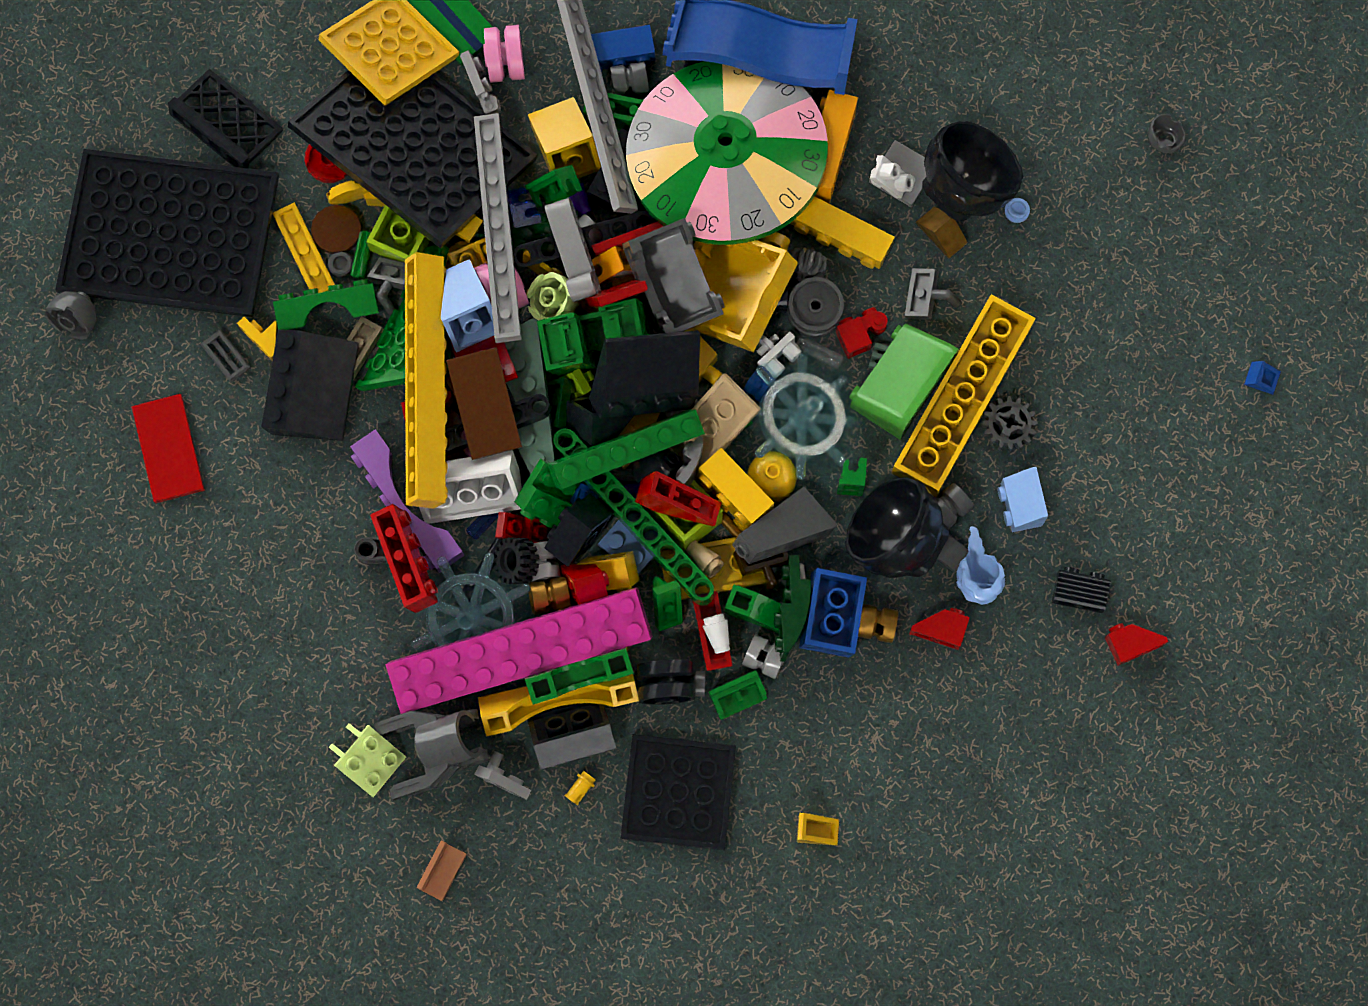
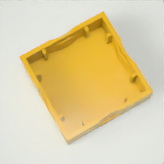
[692,240,798,352]

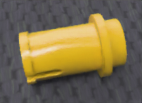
[564,771,596,806]

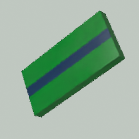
[407,0,492,67]

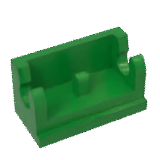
[525,165,582,208]
[837,458,867,496]
[709,670,768,720]

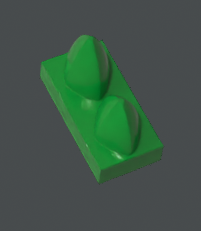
[653,576,683,631]

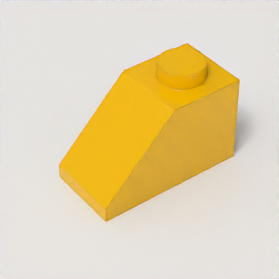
[578,551,640,592]

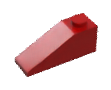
[635,471,722,526]

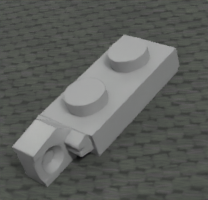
[460,50,501,115]

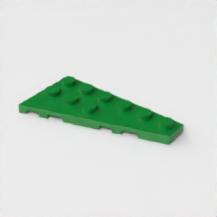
[355,245,449,391]

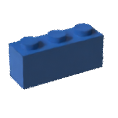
[591,25,655,72]

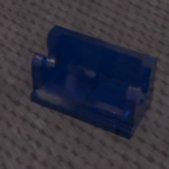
[507,187,542,228]

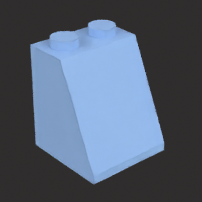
[441,259,494,352]

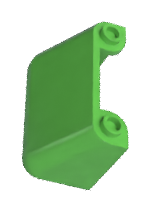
[849,323,959,440]

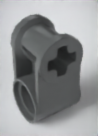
[354,537,388,564]

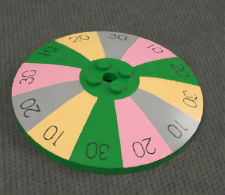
[626,61,828,245]

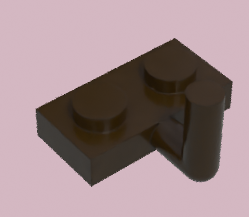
[733,551,789,597]

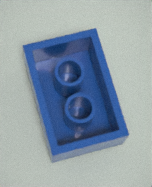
[799,568,867,658]

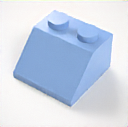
[998,467,1048,532]

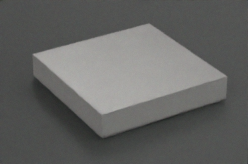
[869,140,926,207]

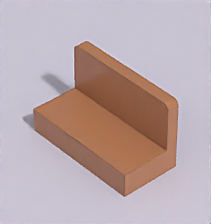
[417,840,467,902]

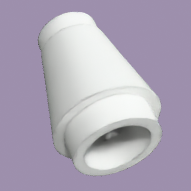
[703,614,730,654]

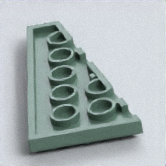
[504,318,557,474]

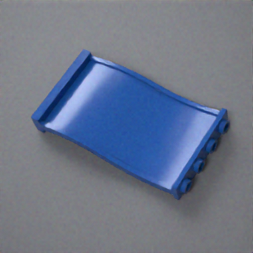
[663,0,858,95]

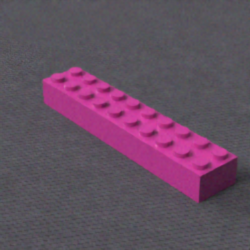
[385,587,653,714]

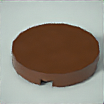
[311,205,361,254]

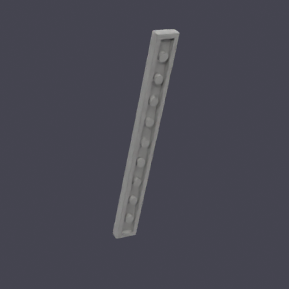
[557,0,638,214]
[474,113,522,343]

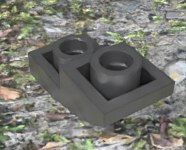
[675,436,703,487]

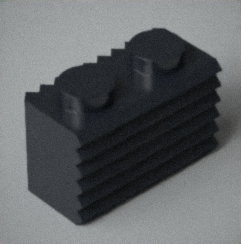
[1052,567,1111,613]

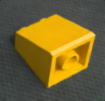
[528,97,601,179]

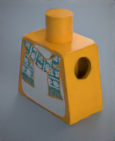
[592,246,633,289]

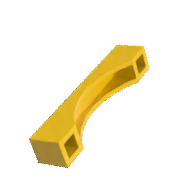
[478,674,639,737]

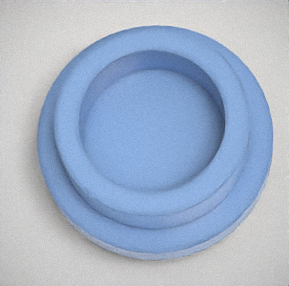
[1005,198,1030,223]

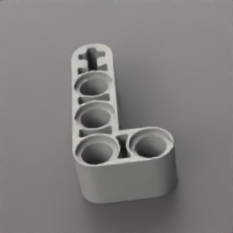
[545,198,601,302]

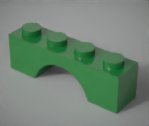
[273,279,380,330]
[525,647,634,705]

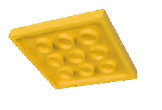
[319,0,459,106]

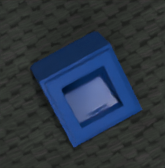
[1244,361,1281,394]

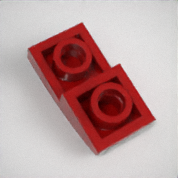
[495,512,549,543]

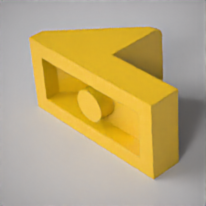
[237,317,278,361]

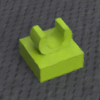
[560,369,594,399]

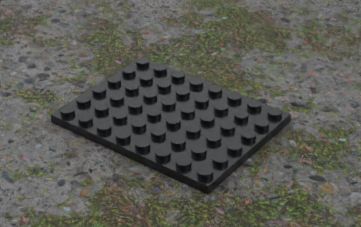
[288,70,537,249]
[55,149,279,317]

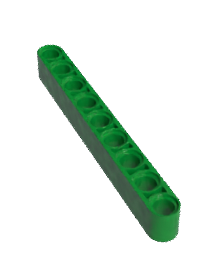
[554,428,714,606]

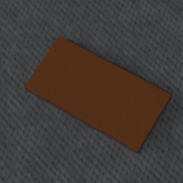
[446,347,522,460]

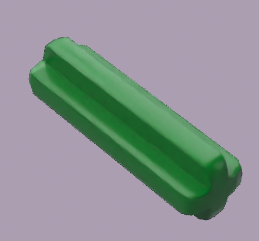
[351,231,371,280]

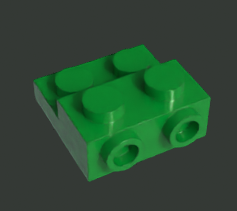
[514,458,581,528]

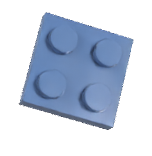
[598,512,658,575]

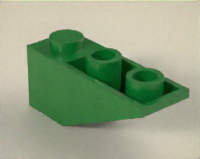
[725,584,781,633]

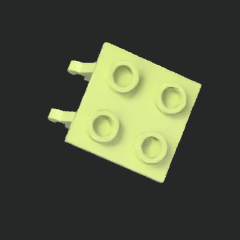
[329,724,406,797]

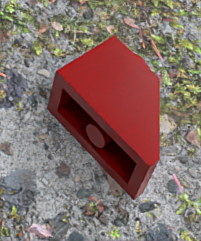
[560,564,610,605]
[909,608,970,650]
[1105,623,1169,666]

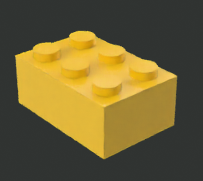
[698,448,774,531]

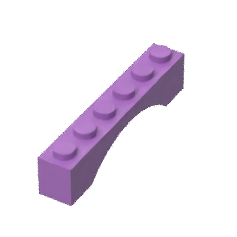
[350,429,464,573]

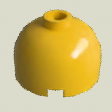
[747,451,797,502]

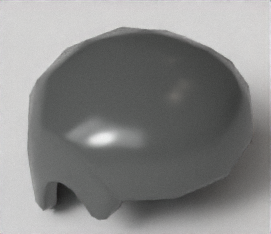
[1147,113,1186,154]

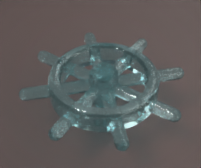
[755,354,865,480]
[411,553,531,650]

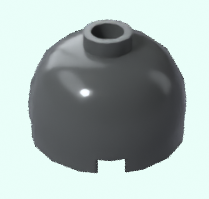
[44,291,97,340]

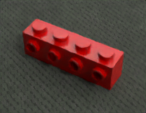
[370,504,438,613]

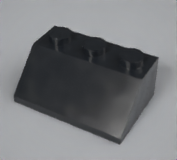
[527,703,616,769]

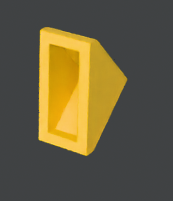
[797,813,839,846]

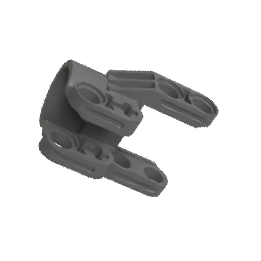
[374,709,490,801]

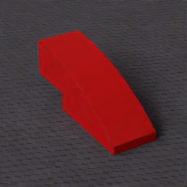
[692,591,733,671]

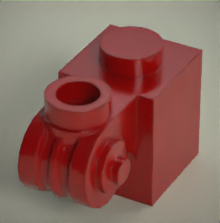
[835,307,888,359]

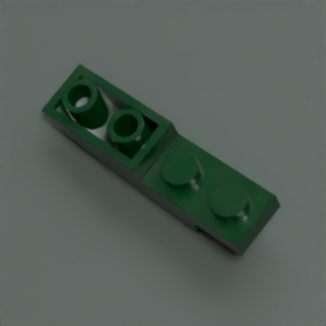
[774,555,811,662]

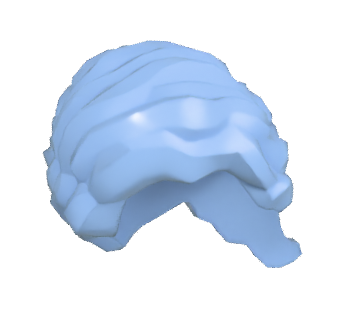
[956,526,1005,605]

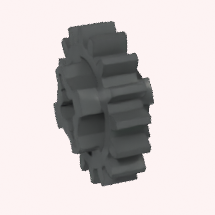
[981,396,1038,452]

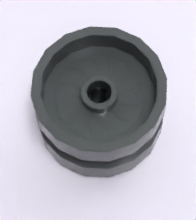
[787,277,844,338]

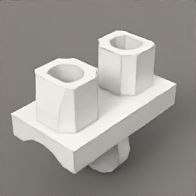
[870,155,915,198]
[757,332,802,379]

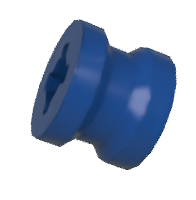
[743,371,773,403]

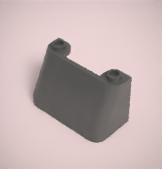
[622,218,725,334]

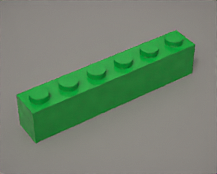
[547,409,705,489]

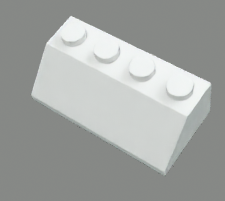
[419,450,522,524]

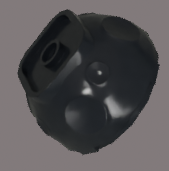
[922,121,1024,221]
[845,477,949,578]

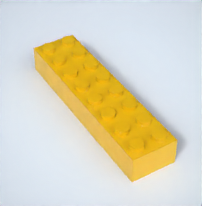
[892,294,1036,497]

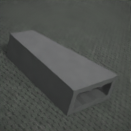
[732,487,838,564]

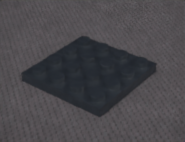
[620,734,736,851]

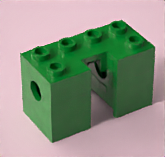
[537,298,653,376]

